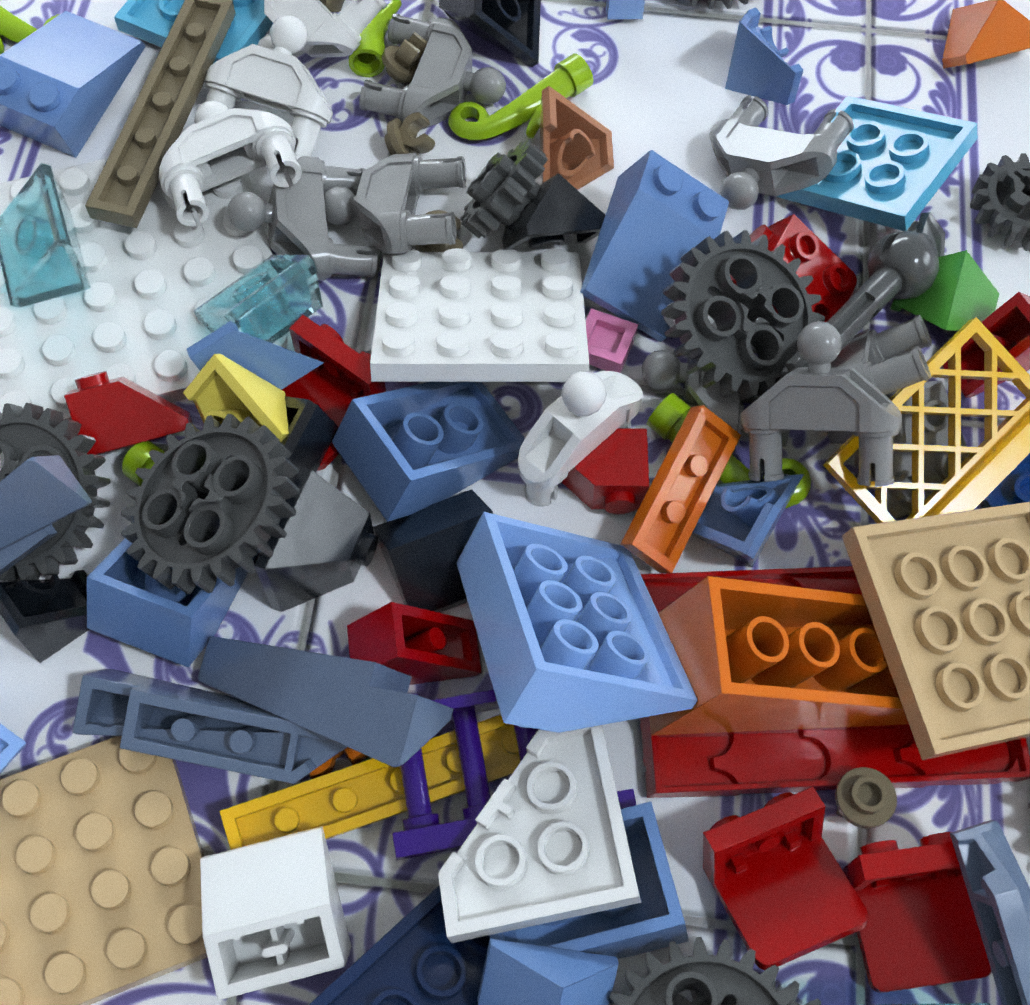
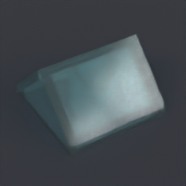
[0,163,91,307]
[193,254,323,343]

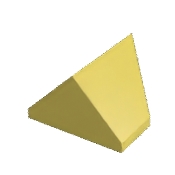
[183,354,289,442]

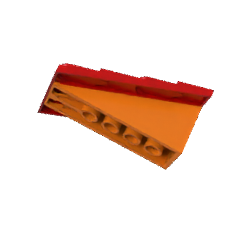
[640,566,1030,798]

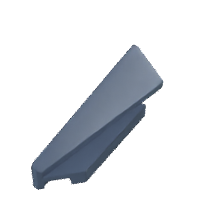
[0,455,92,575]
[198,636,453,767]
[72,669,347,784]
[950,820,1030,1005]

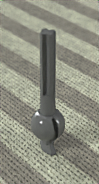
[781,212,945,378]

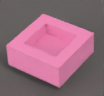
[586,308,638,373]

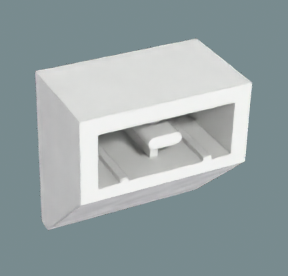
[200,826,352,1001]

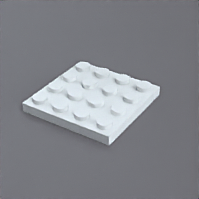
[370,248,589,382]

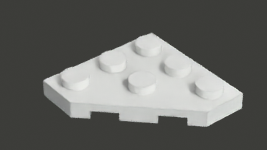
[438,725,641,943]

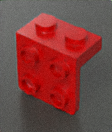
[730,214,857,322]
[282,315,386,471]
[703,787,869,970]
[842,832,992,993]

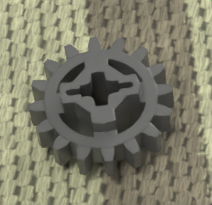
[460,140,548,238]
[970,153,1030,251]

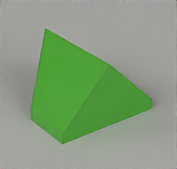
[890,250,1000,331]

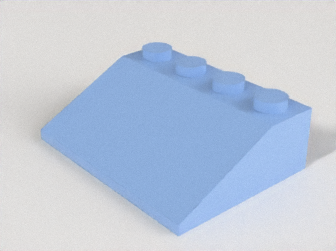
[456,512,698,733]

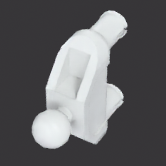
[257,0,387,57]
[204,15,333,160]
[159,100,302,227]
[518,371,643,507]

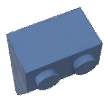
[0,11,146,157]
[580,150,729,342]
[332,382,525,522]
[87,539,258,668]
[489,801,689,959]

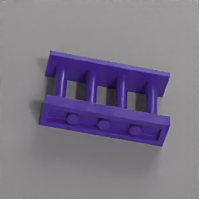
[392,690,636,861]

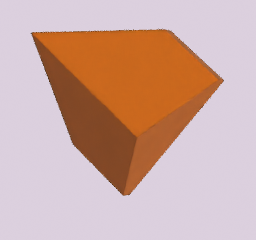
[942,0,1030,69]

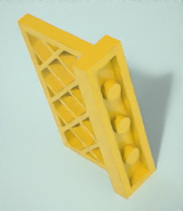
[823,317,1030,523]

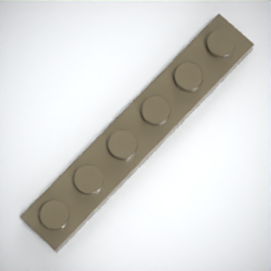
[85,0,236,228]

